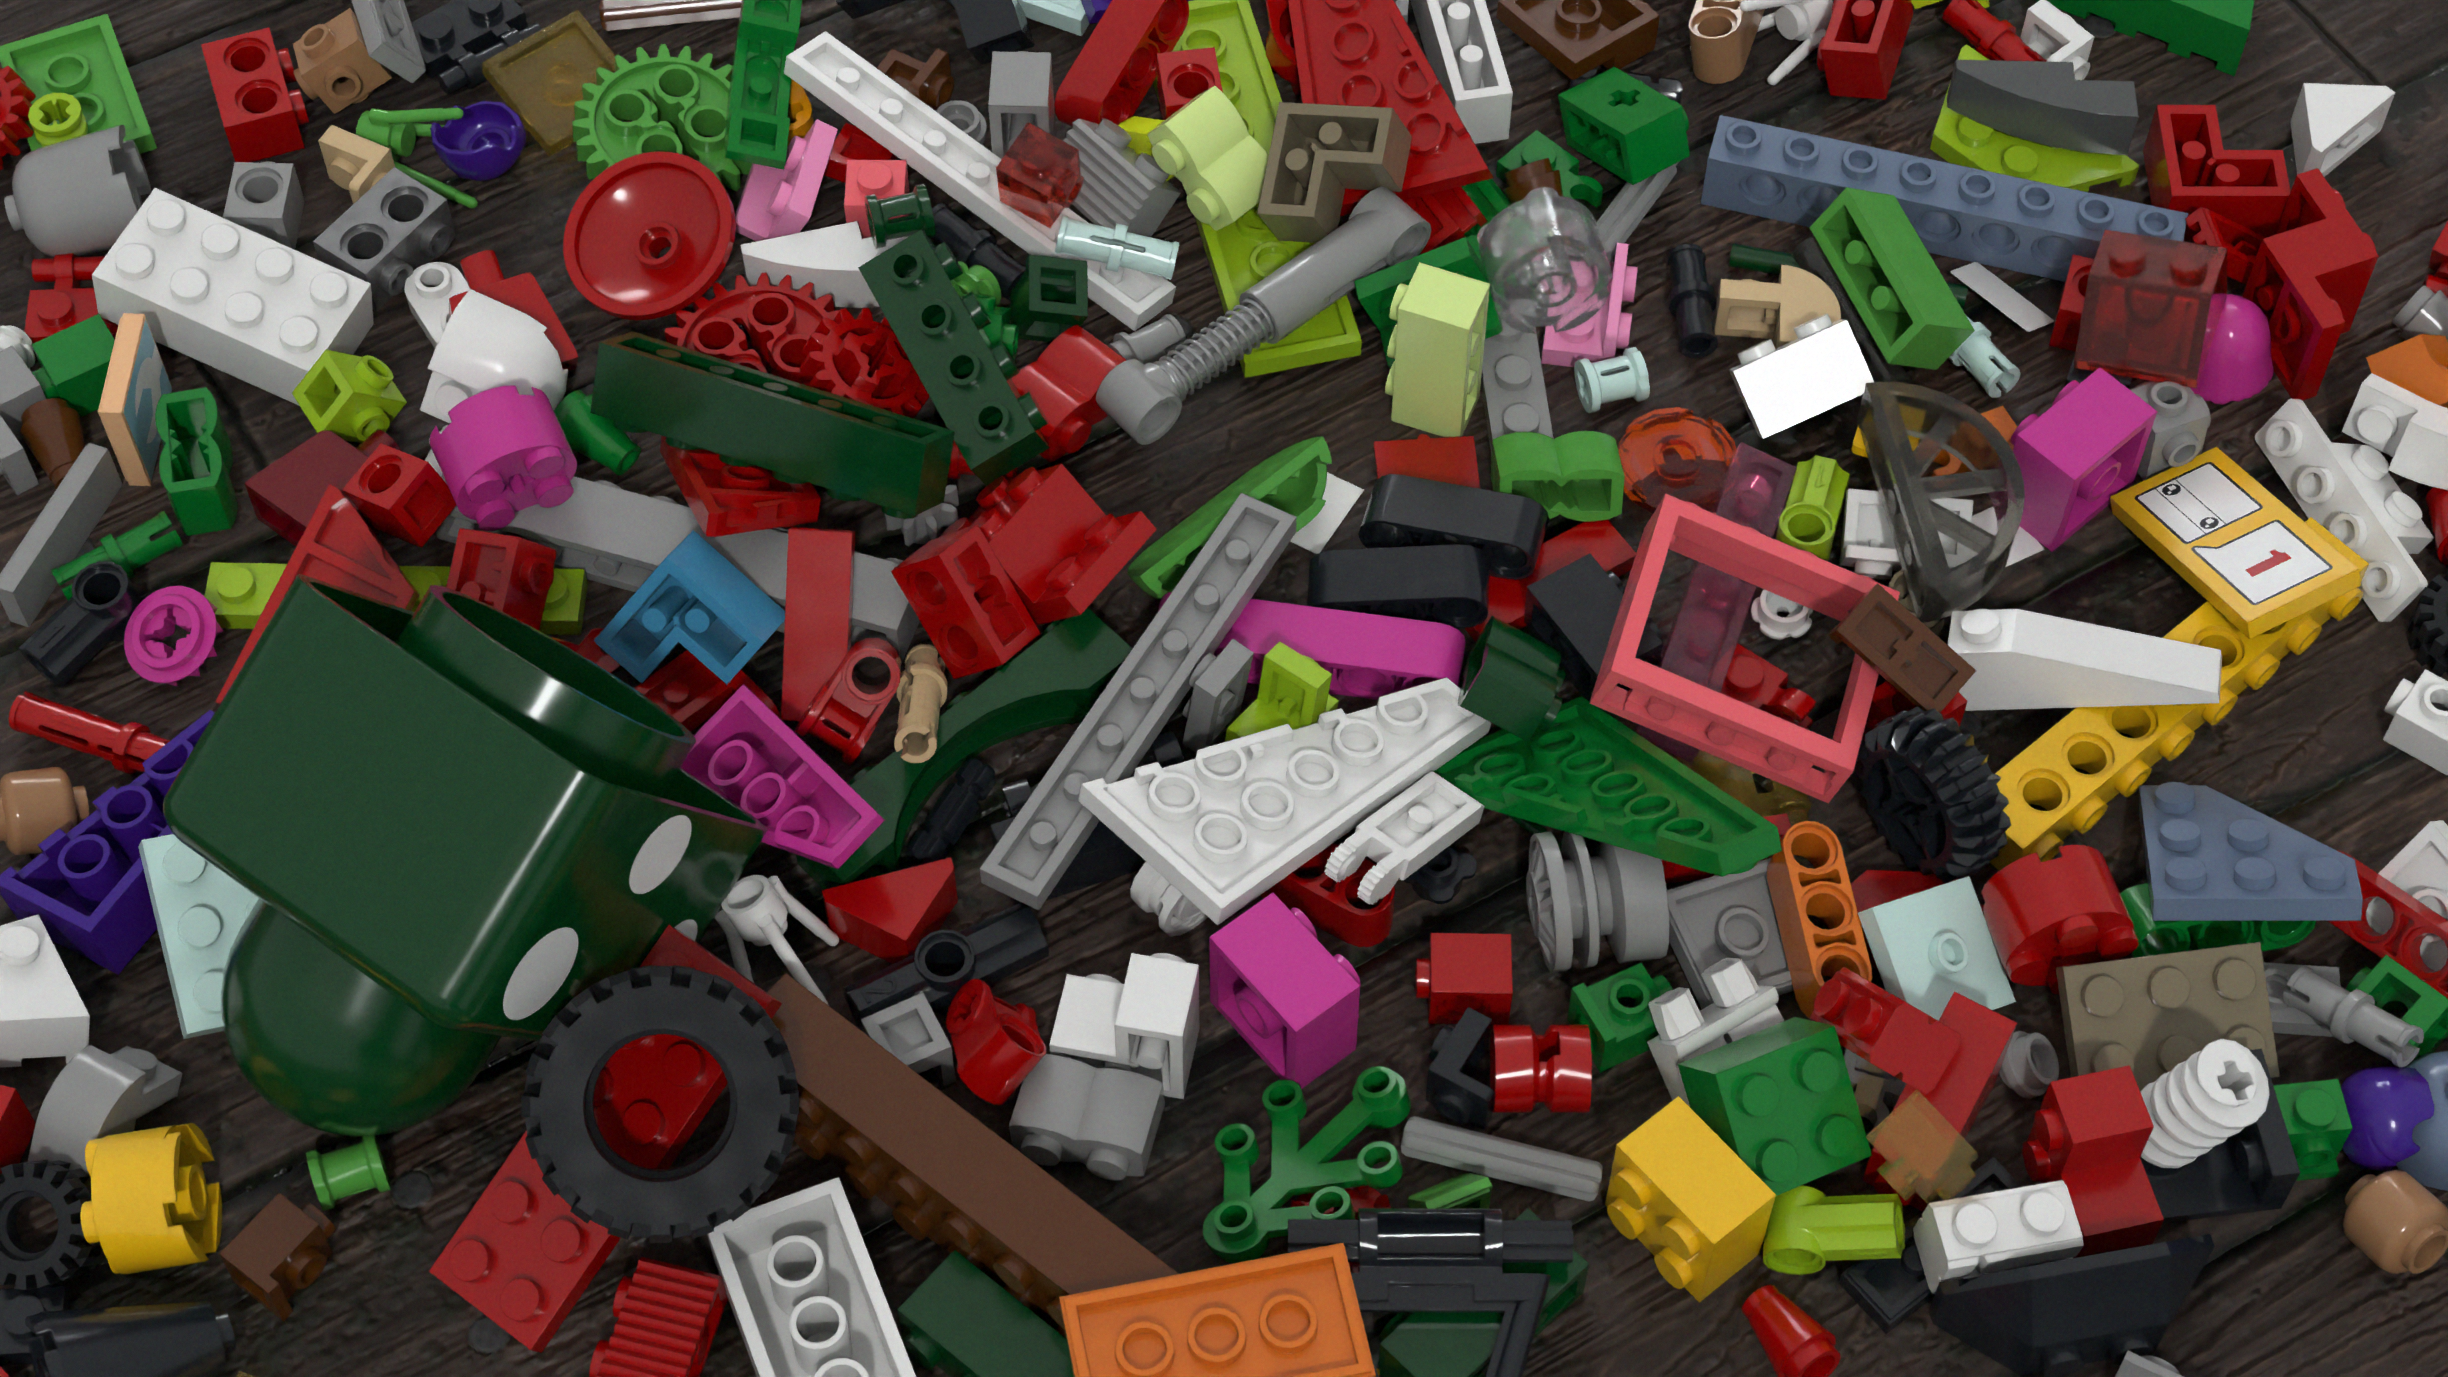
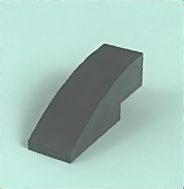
[1947,60,2139,156]

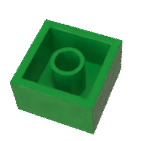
[1678,1017,1872,1196]

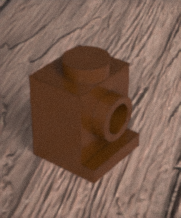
[219,1193,336,1322]

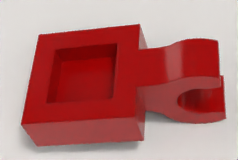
[1700,642,1816,729]

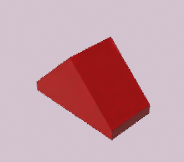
[822,857,958,964]

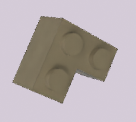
[1257,102,1412,243]

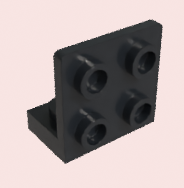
[2140,1049,2300,1224]

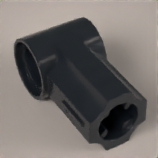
[19,561,142,687]

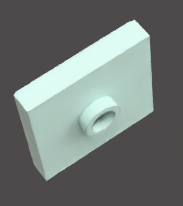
[1858,876,2016,1021]

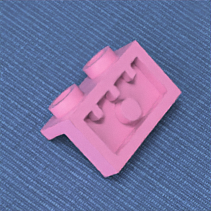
[735,119,838,241]
[1541,243,1638,367]

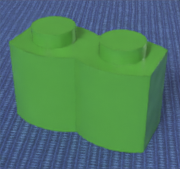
[1490,431,1625,522]

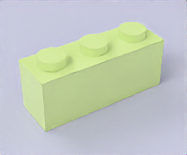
[1385,262,1490,437]

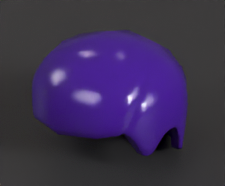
[430,101,526,182]
[2341,1067,2434,1172]

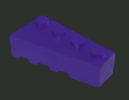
[0,710,215,975]

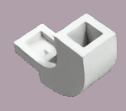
[2342,373,2448,490]

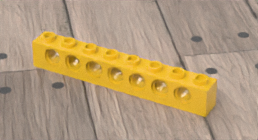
[1989,517,2369,871]

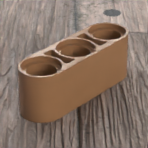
[1689,0,1765,84]

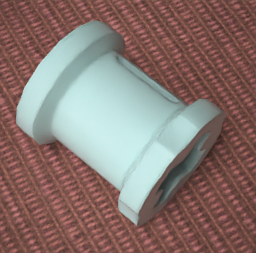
[1574,347,1650,413]

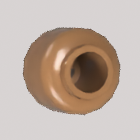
[0,767,89,855]
[2343,1170,2448,1274]

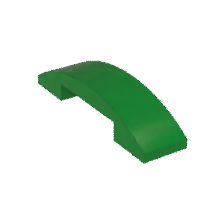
[725,0,802,170]

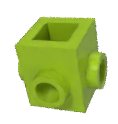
[292,349,407,443]

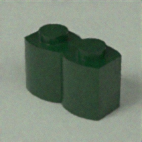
[1458,616,1566,742]

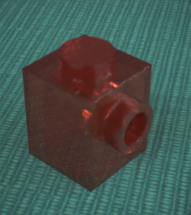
[996,122,1084,228]

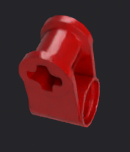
[794,638,901,766]
[946,979,1047,1105]

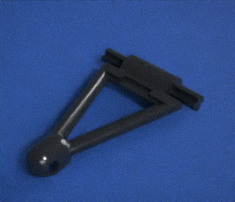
[1287,1208,1574,1377]

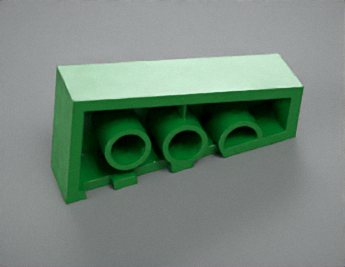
[2036,0,2254,77]

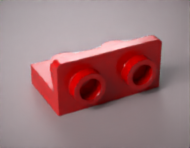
[446,528,556,631]

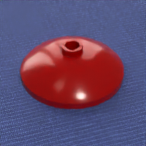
[563,151,736,320]

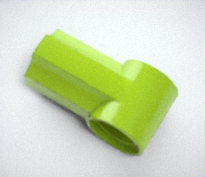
[1776,455,1850,562]
[1763,1185,1905,1275]

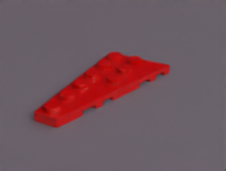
[1288,0,1494,216]

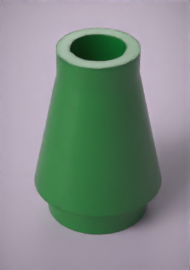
[554,390,641,476]

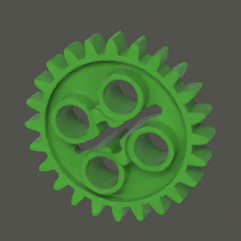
[572,44,752,191]

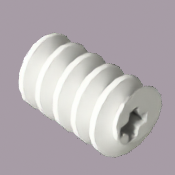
[2140,1039,2270,1168]

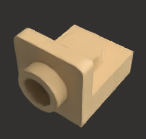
[318,125,395,204]

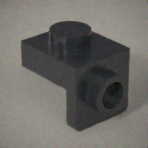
[1425,1007,1495,1130]

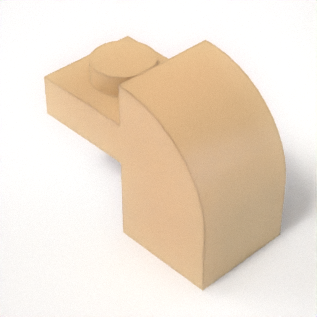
[1714,265,1841,349]

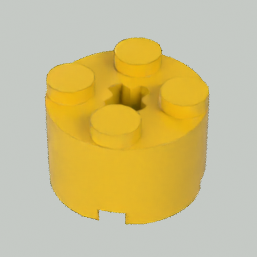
[80,1123,222,1274]

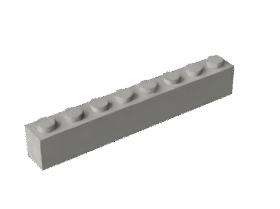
[436,474,920,664]

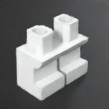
[1647,958,1784,1107]

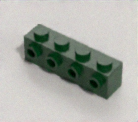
[858,230,1050,486]

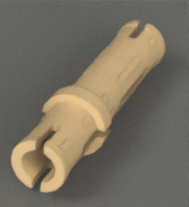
[894,644,948,763]

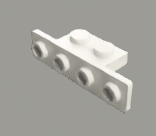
[2255,398,2434,622]

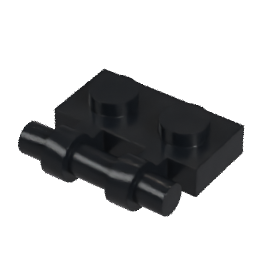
[411,0,547,95]

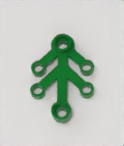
[1203,1066,1411,1264]

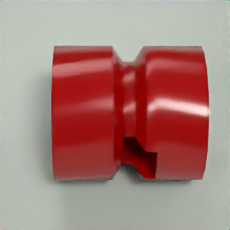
[1490,1025,1592,1113]

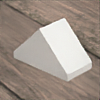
[2290,83,2395,177]

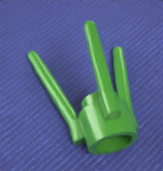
[356,108,478,209]

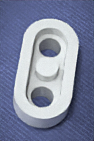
[404,262,470,348]

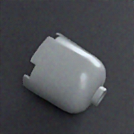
[4,124,152,257]

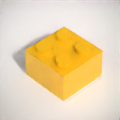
[1605,1096,1776,1303]

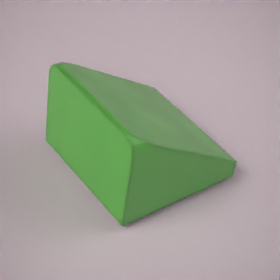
[1407,1173,1492,1209]

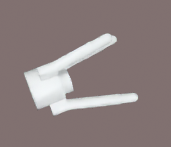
[1690,0,1833,85]
[715,875,839,1005]

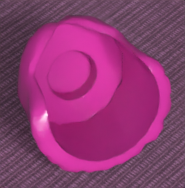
[2178,294,2274,405]

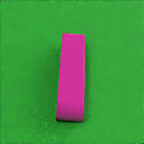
[1158,592,1466,700]

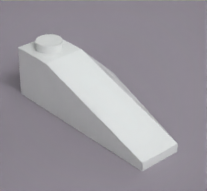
[1947,609,2222,711]

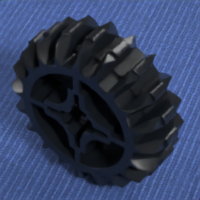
[1854,706,2011,883]

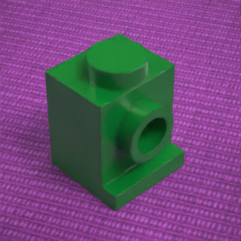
[2346,955,2448,1060]
[1567,963,1673,1073]
[2273,1079,2353,1181]

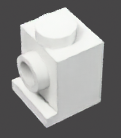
[2383,669,2448,776]

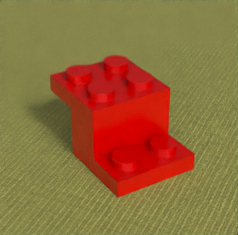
[2242,168,2379,401]
[940,464,1157,625]

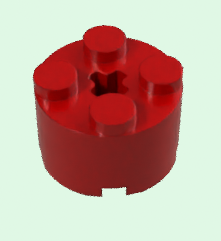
[1980,845,2139,994]

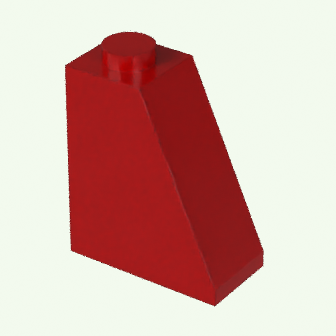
[1863,991,2017,1211]

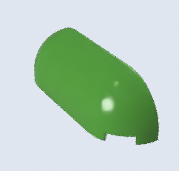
[1127,436,1332,600]

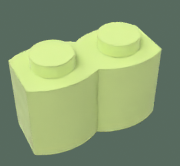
[1148,86,1269,231]

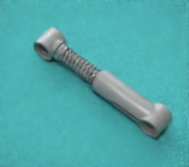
[1096,187,1431,445]

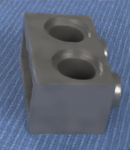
[313,167,457,312]

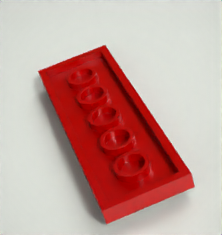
[429,925,782,1353]

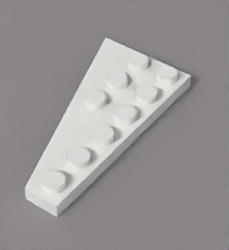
[1078,677,1491,925]

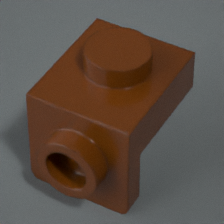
[877,48,954,110]

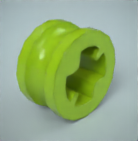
[28,93,88,147]

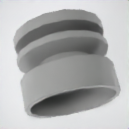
[1526,831,1669,972]

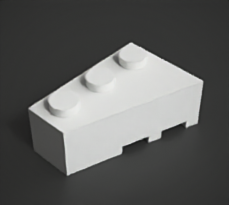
[0,914,90,1068]

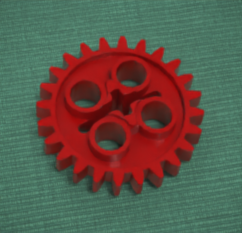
[664,273,840,386]

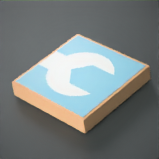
[98,313,173,486]

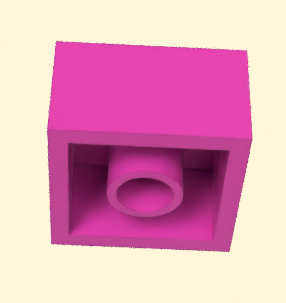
[1996,367,2158,552]
[1209,892,1361,1089]

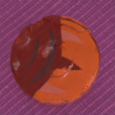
[1618,407,1739,514]

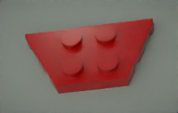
[660,436,821,537]
[215,484,420,704]

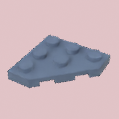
[2138,782,2363,921]

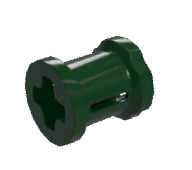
[865,184,935,249]

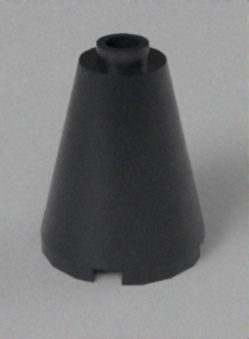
[25,1300,236,1377]

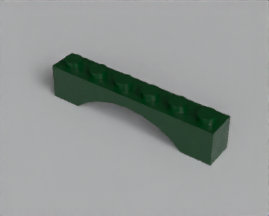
[796,608,1133,890]

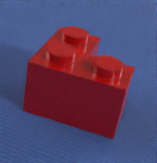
[2143,105,2291,241]
[2022,1065,2164,1258]

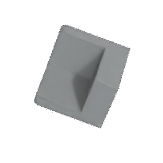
[861,992,956,1087]

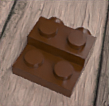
[1496,0,1660,80]

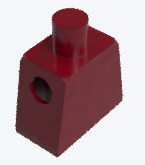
[244,429,401,546]

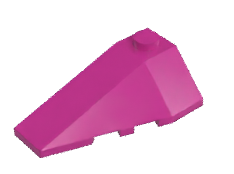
[681,684,885,869]

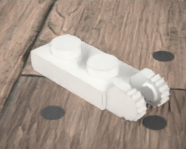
[1324,771,1485,905]

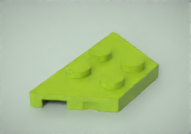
[1930,44,2139,192]

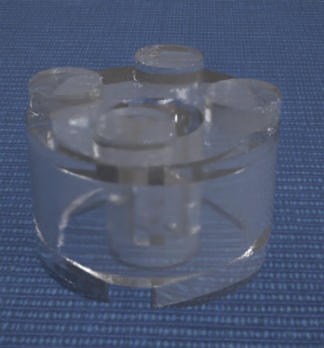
[1477,187,1612,334]

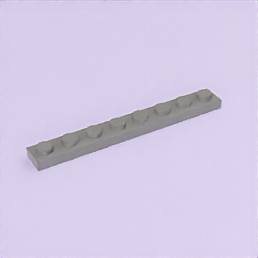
[980,493,1296,910]

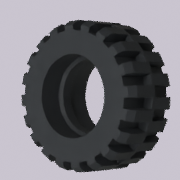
[522,965,799,1243]

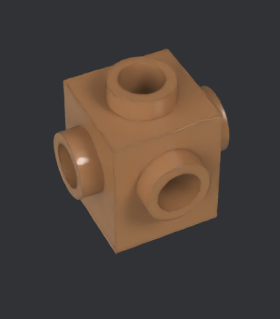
[293,8,392,114]

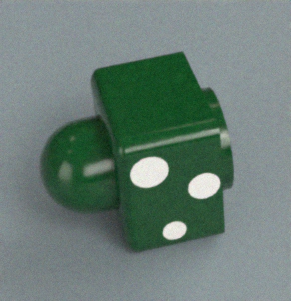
[163,574,768,1136]

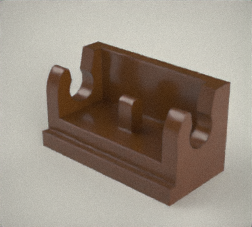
[1828,583,1976,713]

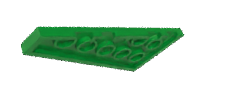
[1434,696,1782,877]

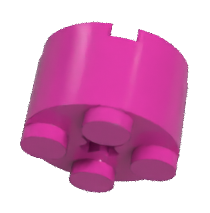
[430,385,577,531]

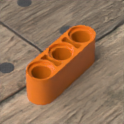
[1767,821,1872,1019]

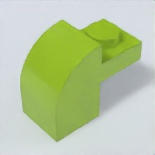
[1225,641,1339,742]

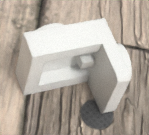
[2020,0,2094,80]

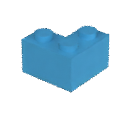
[594,530,785,684]

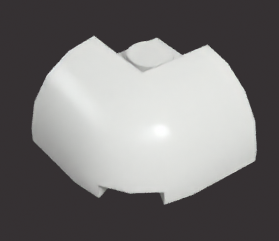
[420,289,568,423]

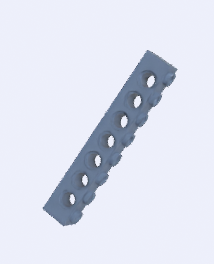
[1701,115,2188,282]

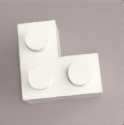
[1049,953,1200,1099]

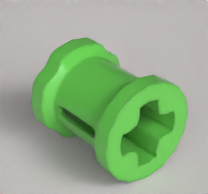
[306,1135,391,1211]

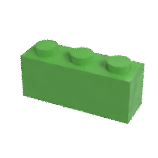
[1809,187,1975,370]

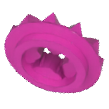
[124,586,223,687]

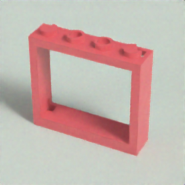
[1589,494,1900,804]

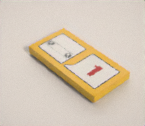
[2110,447,2361,639]

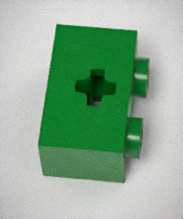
[1558,67,1690,185]

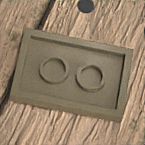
[2056,942,2280,1091]

